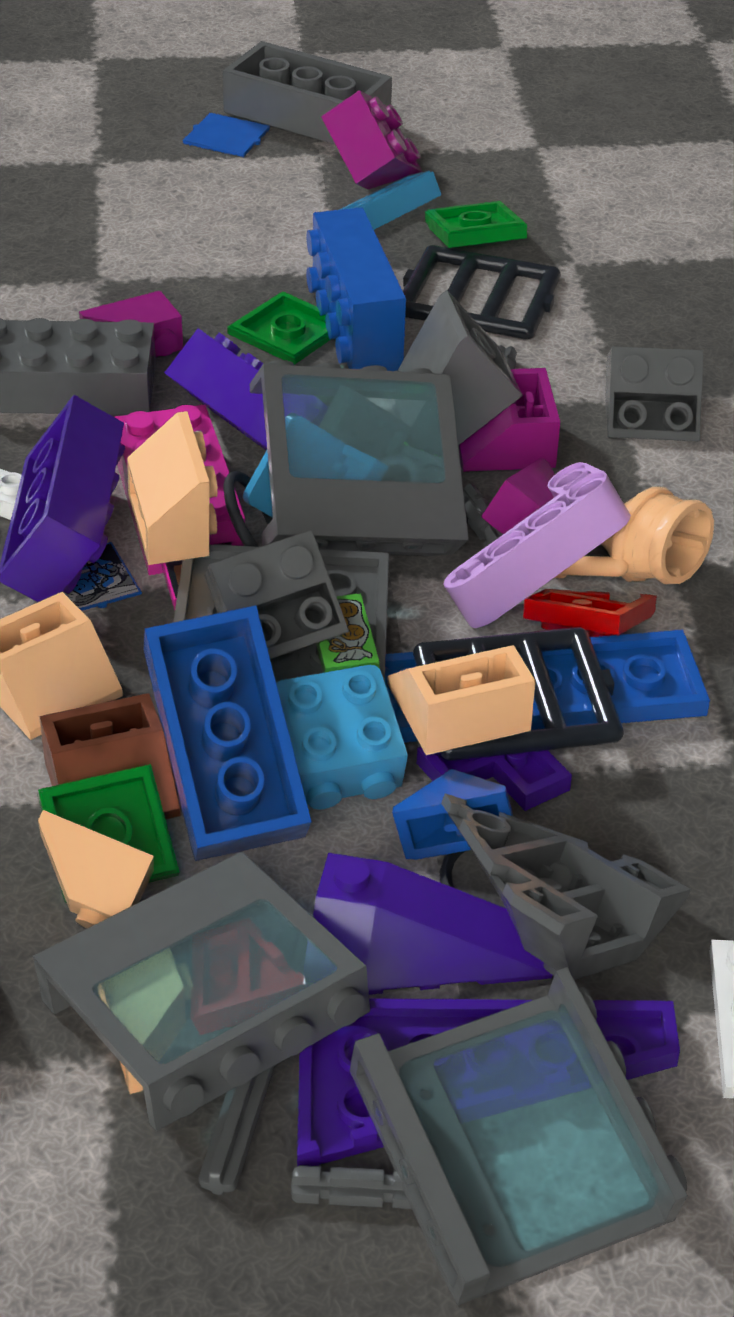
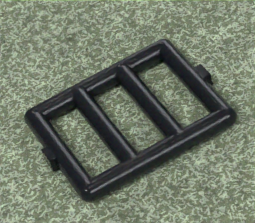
[403,245,561,339]
[413,627,624,761]

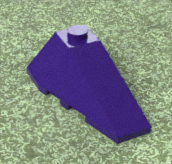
[303,853,553,995]

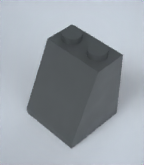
[390,290,523,459]

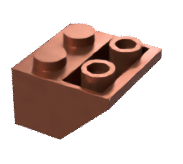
[39,693,181,819]

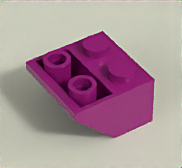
[321,90,423,189]
[458,368,560,472]

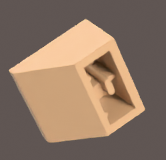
[127,411,218,565]
[0,592,123,740]
[387,645,535,755]

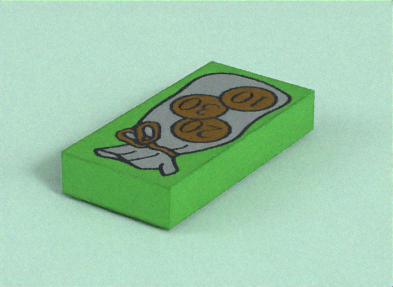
[316,593,380,673]

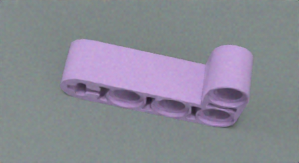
[443,462,631,628]

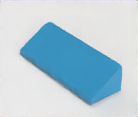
[339,171,441,230]

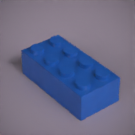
[306,207,406,371]
[143,606,312,861]

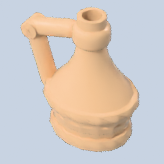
[554,487,714,584]

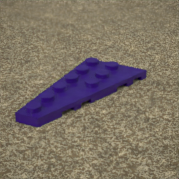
[297,999,680,1166]

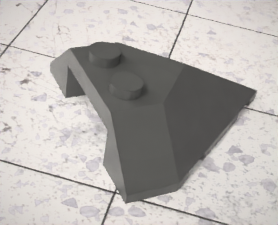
[441,793,691,980]

